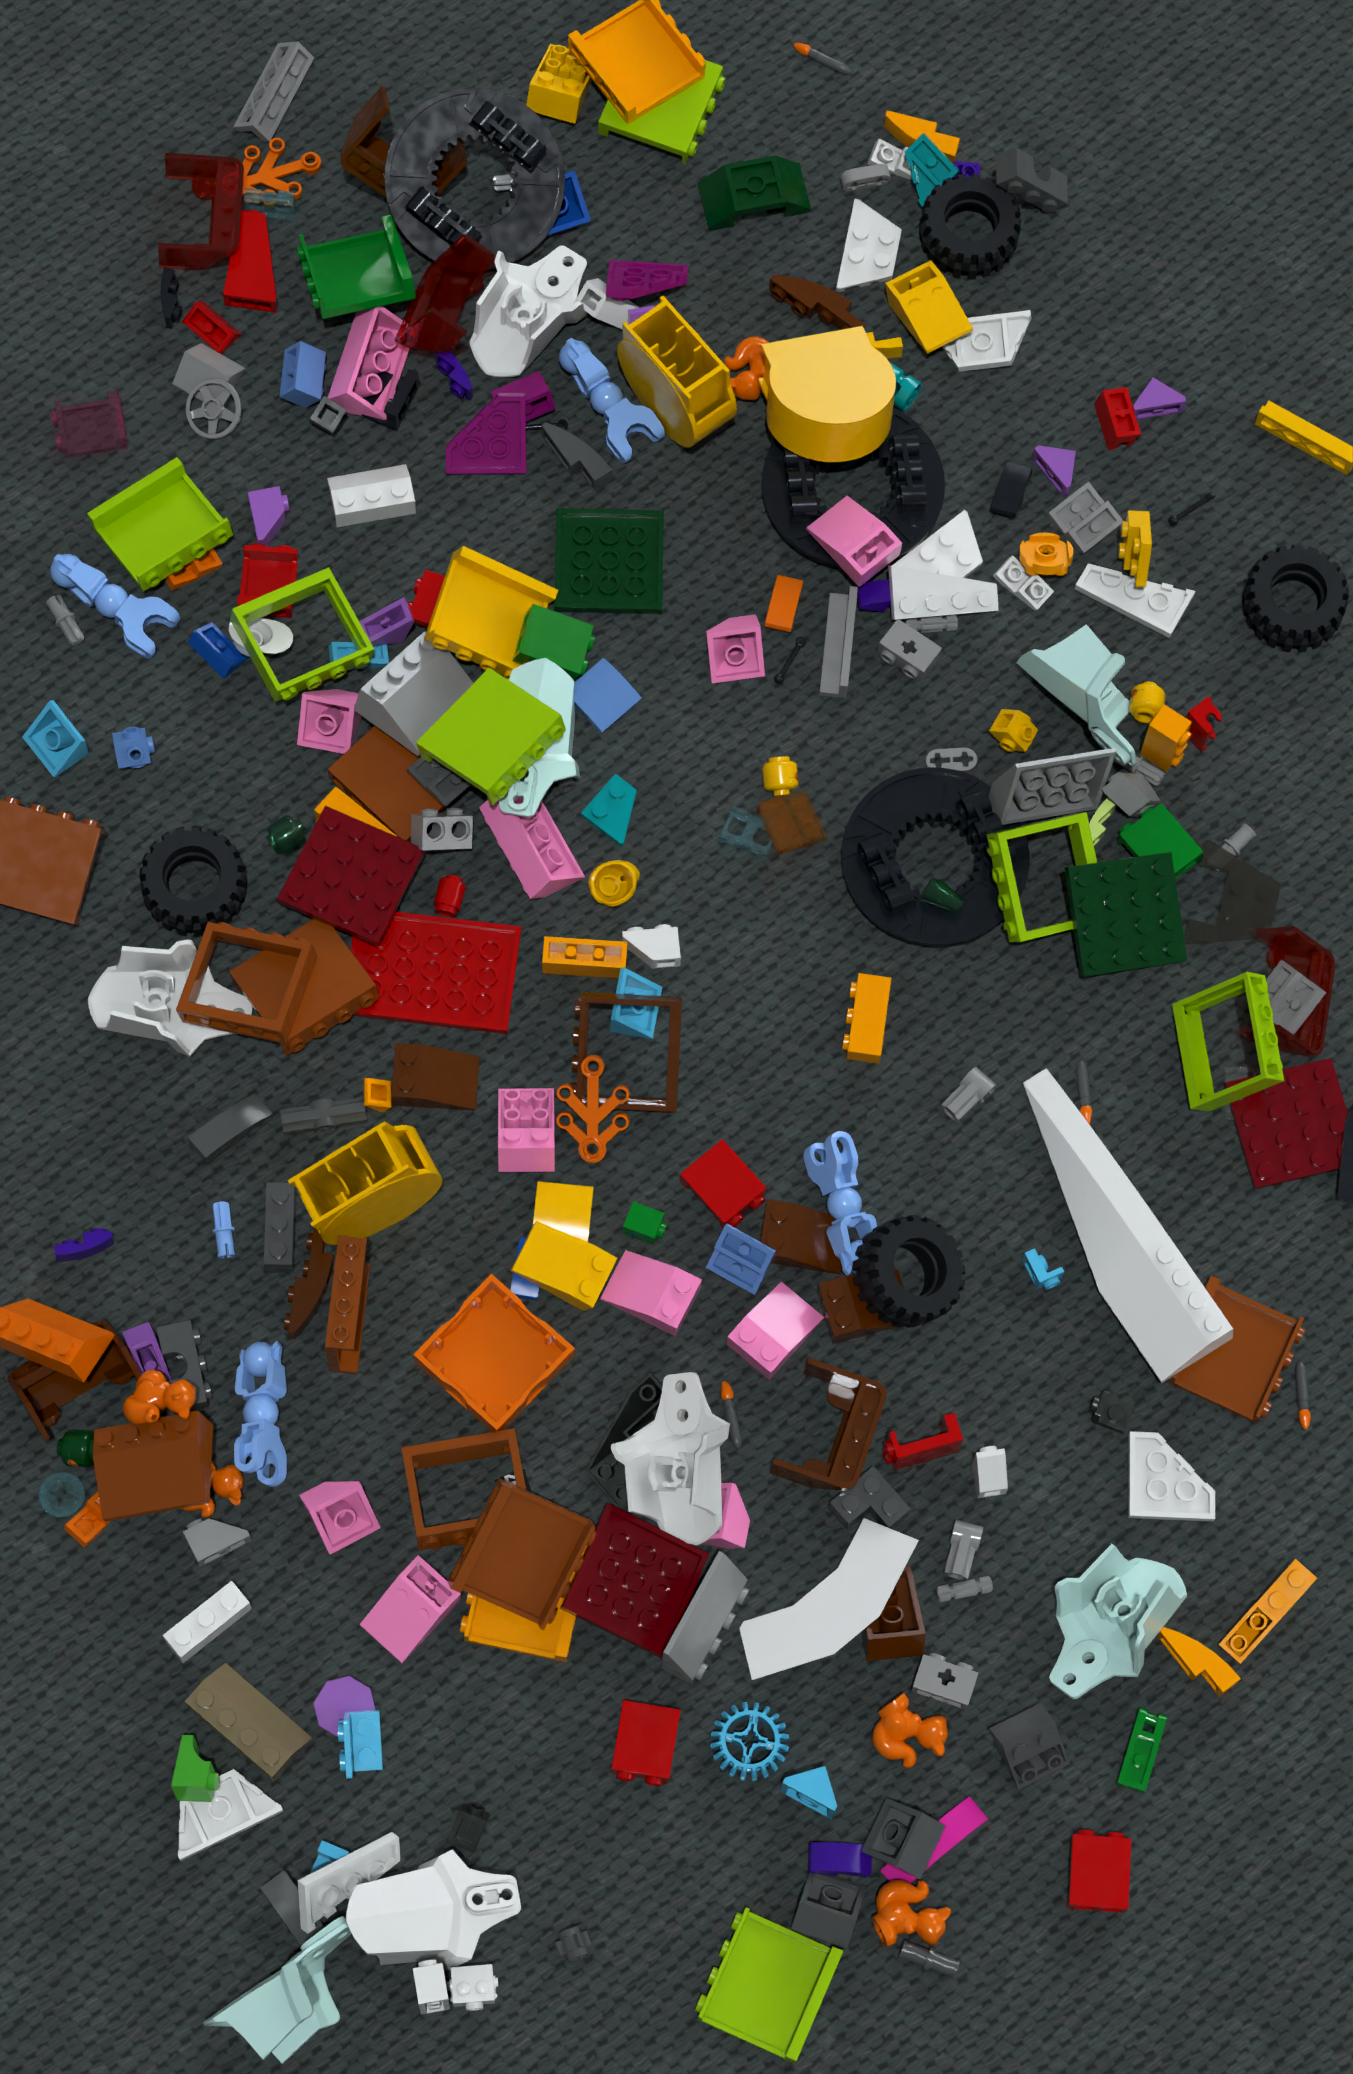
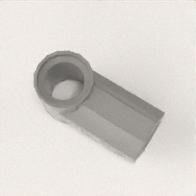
[941,1067,997,1123]
[944,1520,984,1580]

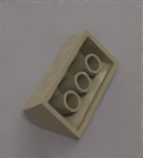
[184,1663,313,1782]

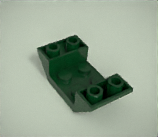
[698,156,811,231]

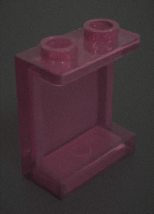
[51,390,128,459]

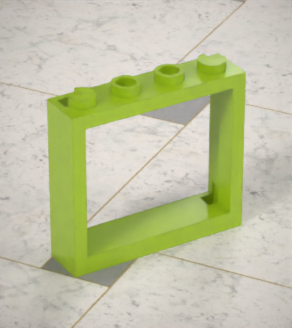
[230,567,374,702]
[986,812,1097,942]
[1172,972,1284,1111]

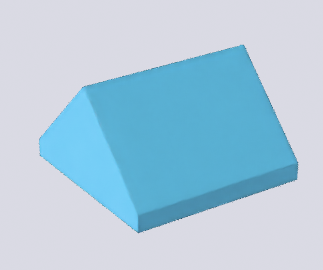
[22,700,89,777]
[610,968,662,1039]
[780,1766,837,1820]

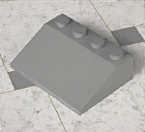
[354,631,473,756]
[988,748,1116,825]
[661,1551,749,1685]

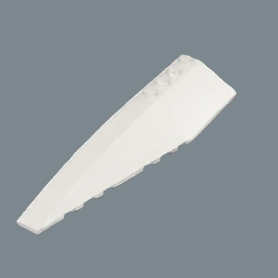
[1023,1068,1233,1383]

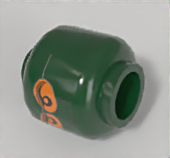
[57,1430,94,1468]

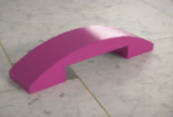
[880,1796,988,1884]

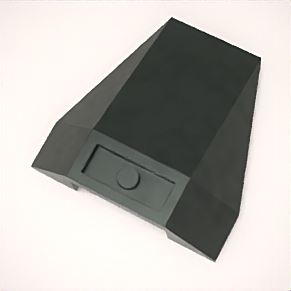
[585,1373,725,1512]

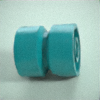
[890,363,922,412]

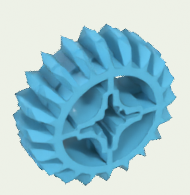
[710,1702,789,1782]

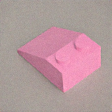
[600,1250,702,1337]
[727,1282,825,1380]

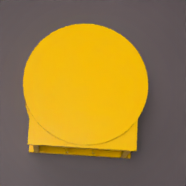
[617,296,737,448]
[758,326,896,462]
[288,1121,442,1245]

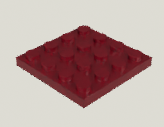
[277,805,425,947]
[1223,1058,1348,1190]
[560,1503,709,1659]

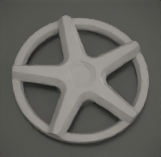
[186,379,241,439]

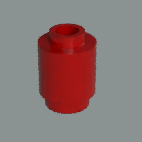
[433,875,466,917]

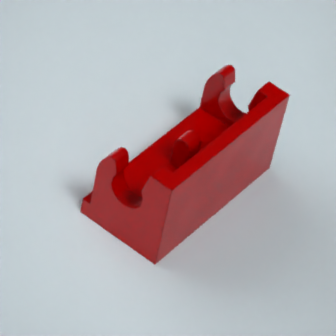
[1094,387,1141,451]
[1186,696,1222,753]

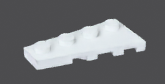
[1075,564,1196,638]
[888,565,999,620]
[298,1832,400,1934]

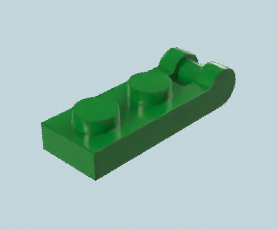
[1116,1707,1167,1793]

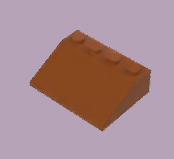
[93,1411,213,1522]

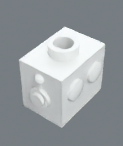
[447,1964,498,2011]

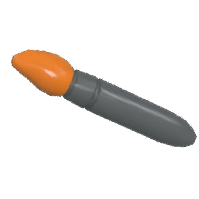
[793,43,851,74]
[1077,1060,1092,1125]
[1295,1362,1311,1430]
[721,1381,742,1449]

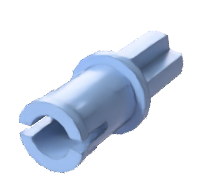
[212,1201,236,1259]

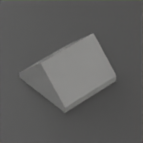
[172,343,246,402]

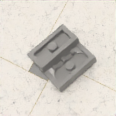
[1046,481,1123,554]
[1266,960,1326,1037]

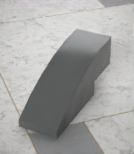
[541,422,613,491]
[188,1094,273,1164]
[260,1870,325,1947]

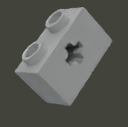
[878,619,942,682]
[911,1653,978,1710]

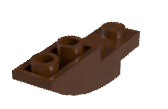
[769,275,866,330]
[284,1228,334,1339]

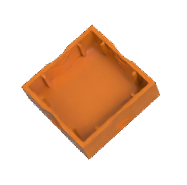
[413,1274,575,1432]

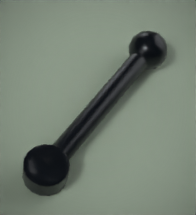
[526,419,568,430]
[1168,492,1216,526]
[774,637,806,684]

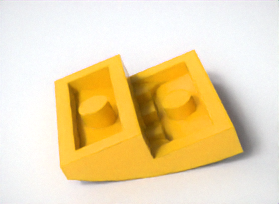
[533,1181,594,1242]

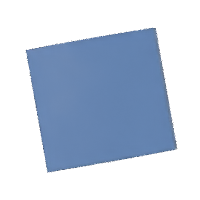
[574,658,642,733]
[706,1223,776,1295]

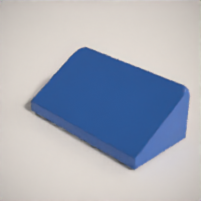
[188,622,248,679]

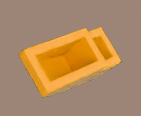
[884,110,960,163]
[1156,1627,1241,1697]

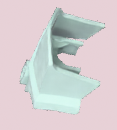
[1017,625,1136,766]
[499,658,580,817]
[1049,1544,1187,1699]
[203,1916,351,2064]

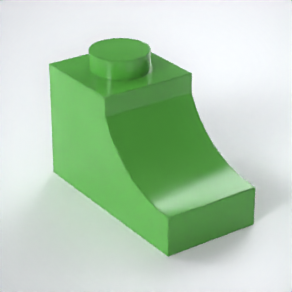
[171,1735,219,1802]

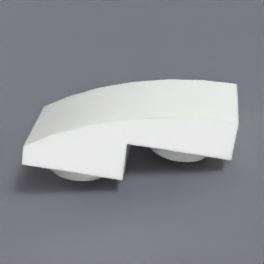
[867,138,913,180]
[993,556,1054,611]

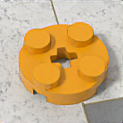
[1019,532,1073,576]

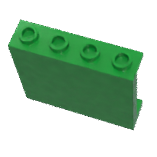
[296,214,416,319]

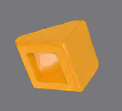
[364,1078,391,1112]

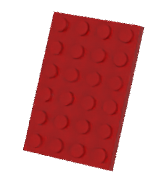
[350,912,521,1034]

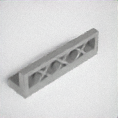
[233,41,314,142]
[819,586,858,698]

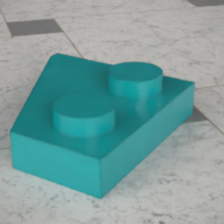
[905,133,960,207]
[581,774,637,847]

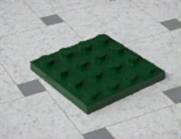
[554,508,664,614]
[1065,852,1188,977]

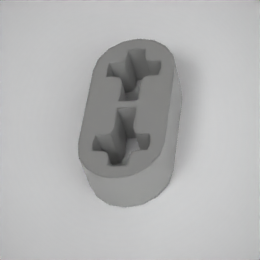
[840,164,891,192]
[925,748,977,774]

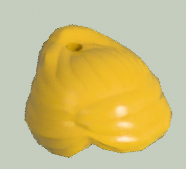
[588,860,640,907]

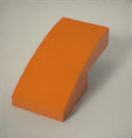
[165,548,223,591]
[765,575,804,632]
[64,1492,111,1548]

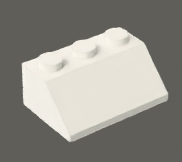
[327,464,416,527]

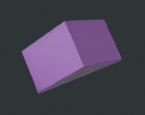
[1133,378,1186,420]
[1032,445,1076,498]
[359,597,414,646]

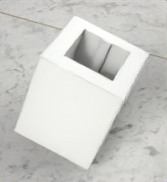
[574,278,639,329]
[622,924,681,969]
[972,1446,1008,1498]

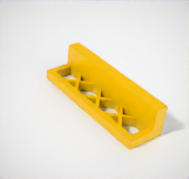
[1255,401,1353,475]

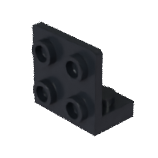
[362,369,419,431]

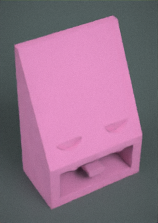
[806,496,902,587]
[498,1088,555,1172]
[360,1555,461,1663]

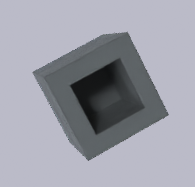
[309,396,346,435]

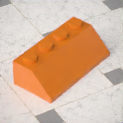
[0,1299,115,1382]

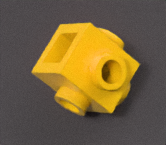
[989,709,1038,752]

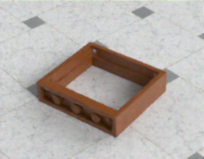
[176,922,317,1044]
[401,1428,526,1551]

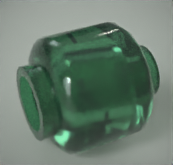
[265,815,307,856]

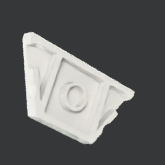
[836,199,902,292]
[942,310,1031,372]
[892,510,983,578]
[178,1769,284,1861]

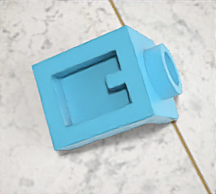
[1022,1248,1064,1290]

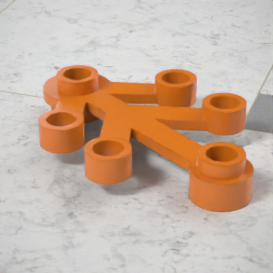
[223,138,321,208]
[556,1055,630,1163]

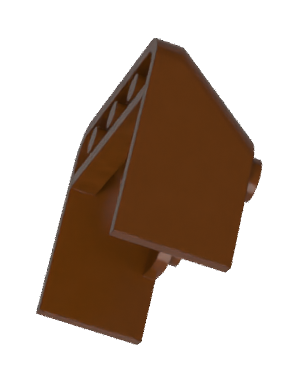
[340,86,467,197]
[7,1320,141,1441]
[769,1358,887,1491]

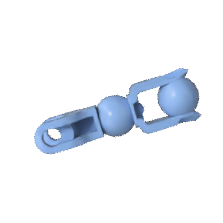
[559,338,665,463]
[50,554,181,659]
[803,1131,877,1276]
[234,1341,287,1487]

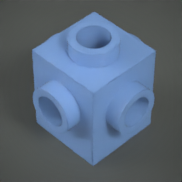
[112,727,155,769]

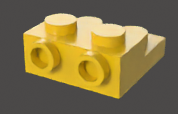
[1118,510,1152,587]

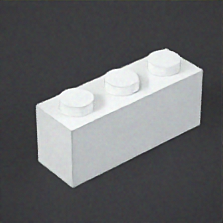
[163,1581,251,1663]
[413,1960,450,2015]

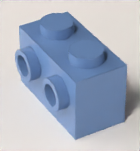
[279,341,326,408]

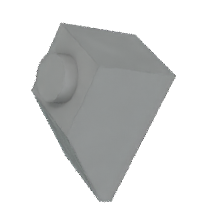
[183,1518,251,1567]

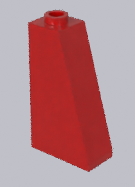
[223,209,277,313]

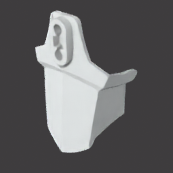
[469,246,587,378]
[88,940,253,1056]
[611,1372,730,1545]
[346,1850,521,1970]

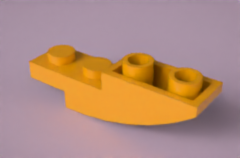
[1219,1559,1317,1664]

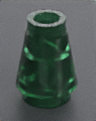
[921,877,965,913]

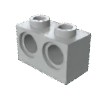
[411,808,473,850]

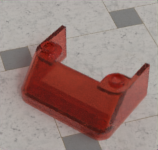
[158,153,244,270]
[395,233,496,353]
[1240,926,1335,1056]

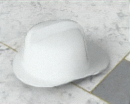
[229,618,293,657]

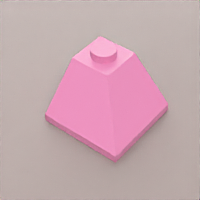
[706,614,765,683]
[297,689,361,754]
[299,1481,381,1555]
[702,1483,750,1549]

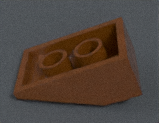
[391,1043,480,1110]
[760,1199,848,1275]
[817,1269,904,1344]
[861,1566,926,1661]

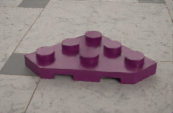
[606,260,688,301]
[446,393,526,474]

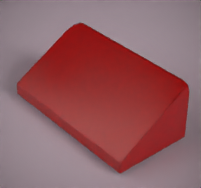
[182,301,242,354]

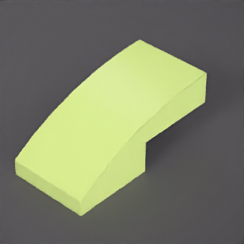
[1089,797,1116,846]

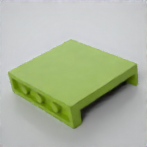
[598,60,726,164]
[87,457,233,592]
[416,668,566,805]
[695,1907,843,2064]

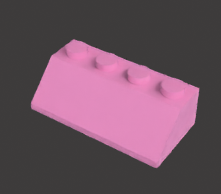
[328,306,416,420]
[479,798,585,899]

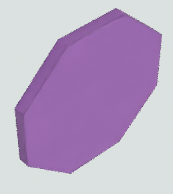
[313,1676,375,1737]

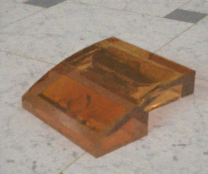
[757,791,828,855]

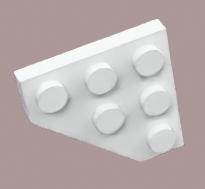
[1128,1431,1215,1522]

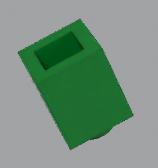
[623,1201,668,1245]

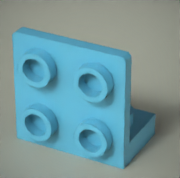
[338,1710,383,1779]

